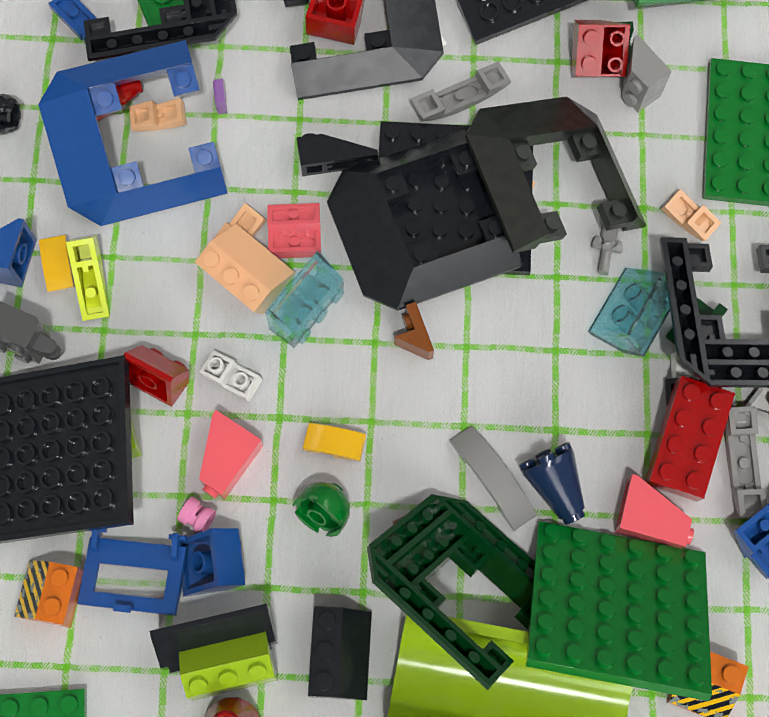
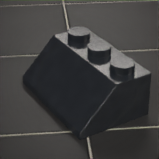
[308,606,372,701]

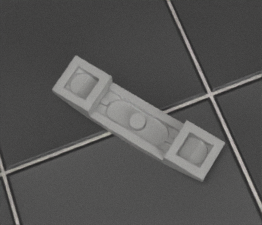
[410,61,511,121]
[726,406,767,518]
[449,426,537,531]

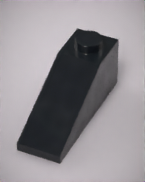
[296,133,378,177]

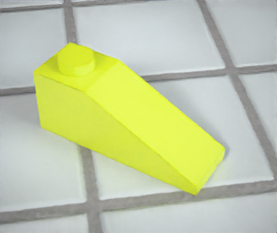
[66,234,110,321]

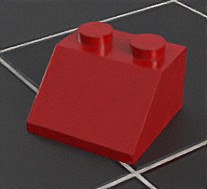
[305,0,365,45]
[124,345,189,407]

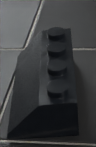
[150,603,278,674]

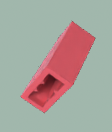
[199,410,263,500]
[615,474,694,549]

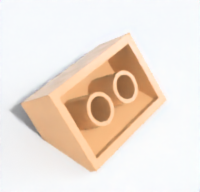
[195,224,296,314]

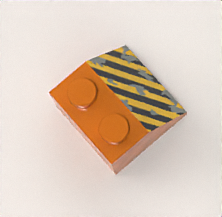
[14,560,84,628]
[667,651,749,717]

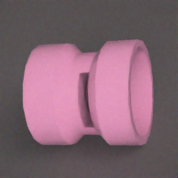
[177,497,216,533]

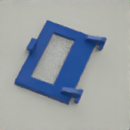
[77,529,188,616]

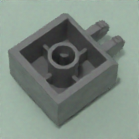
[0,301,62,364]

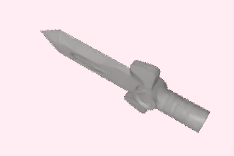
[592,224,623,275]

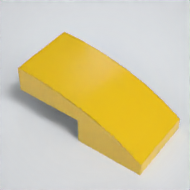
[39,235,75,292]
[303,423,366,461]

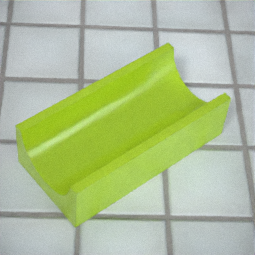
[387,615,633,717]

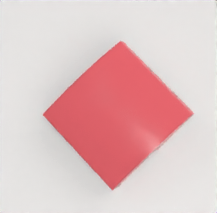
[267,203,321,258]

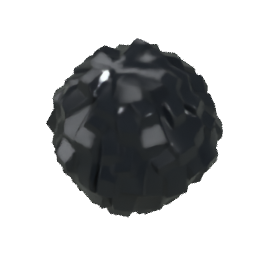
[0,94,21,135]

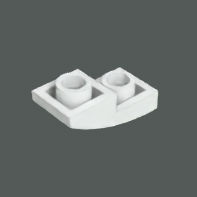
[199,350,263,402]

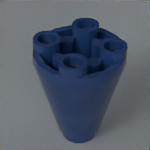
[519,442,585,525]

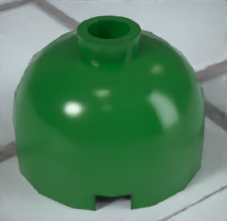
[293,482,350,537]

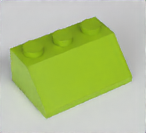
[179,632,278,701]

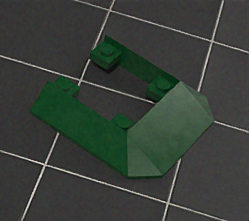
[367,494,534,690]

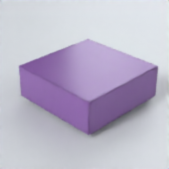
[213,78,227,114]

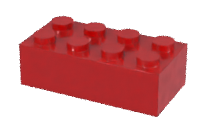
[645,376,735,501]

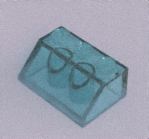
[265,251,345,348]
[588,268,670,357]

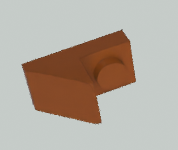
[394,302,434,360]

